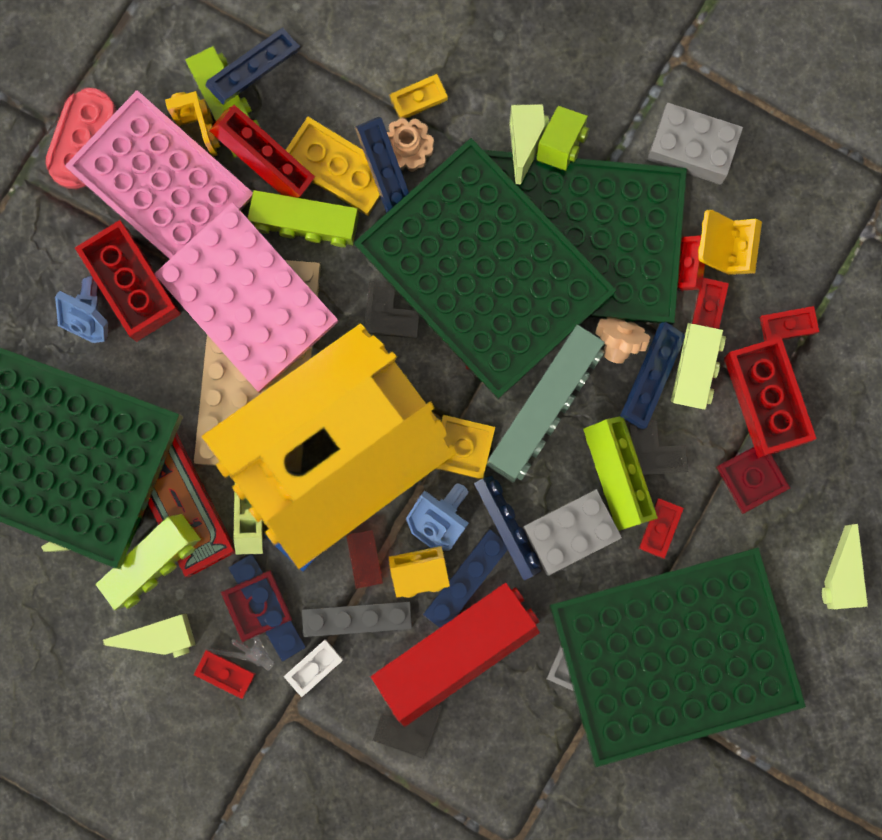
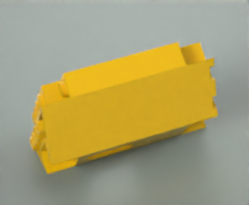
[201,323,457,569]

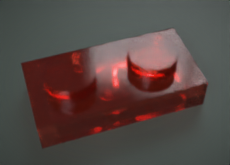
[346,530,383,589]

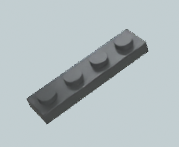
[302,602,412,637]

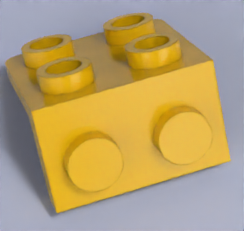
[165,91,220,157]
[698,210,762,275]

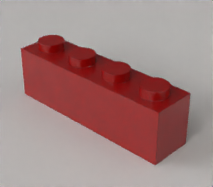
[209,104,315,198]

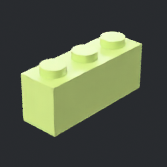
[671,323,726,409]

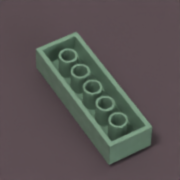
[486,325,605,483]

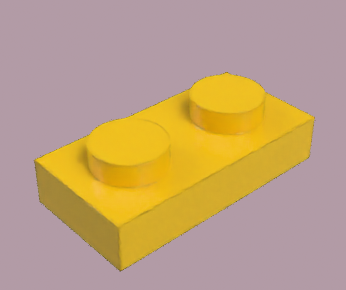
[390,74,448,119]

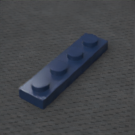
[205,27,300,105]
[355,117,409,213]
[620,322,685,429]
[474,476,541,580]
[423,529,508,628]
[228,554,306,662]

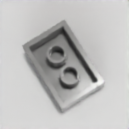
[647,102,743,185]
[522,489,622,576]

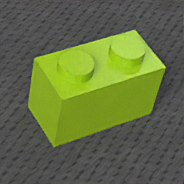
[536,106,589,170]

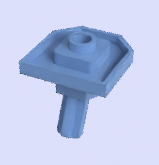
[55,276,108,343]
[406,483,469,551]

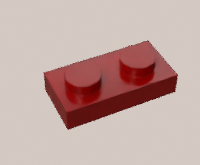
[677,235,705,291]
[691,278,729,329]
[760,306,819,341]
[638,498,684,559]
[194,650,256,699]

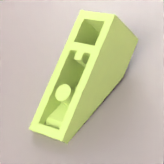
[510,104,549,184]
[234,493,263,554]
[822,524,868,609]
[103,614,196,658]

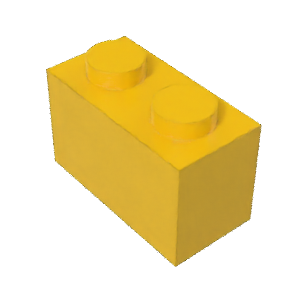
[389,546,450,598]

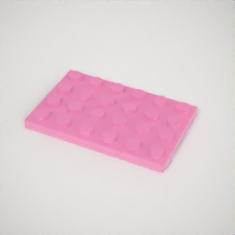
[65,90,253,259]
[154,202,339,393]

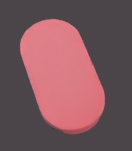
[46,88,116,189]

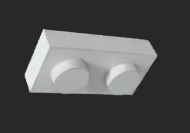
[284,640,343,697]

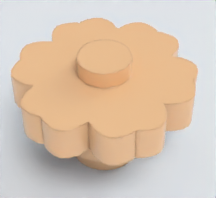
[387,118,434,172]
[595,317,650,364]

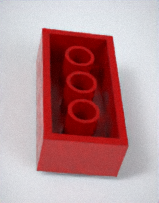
[75,220,181,342]
[724,337,817,459]

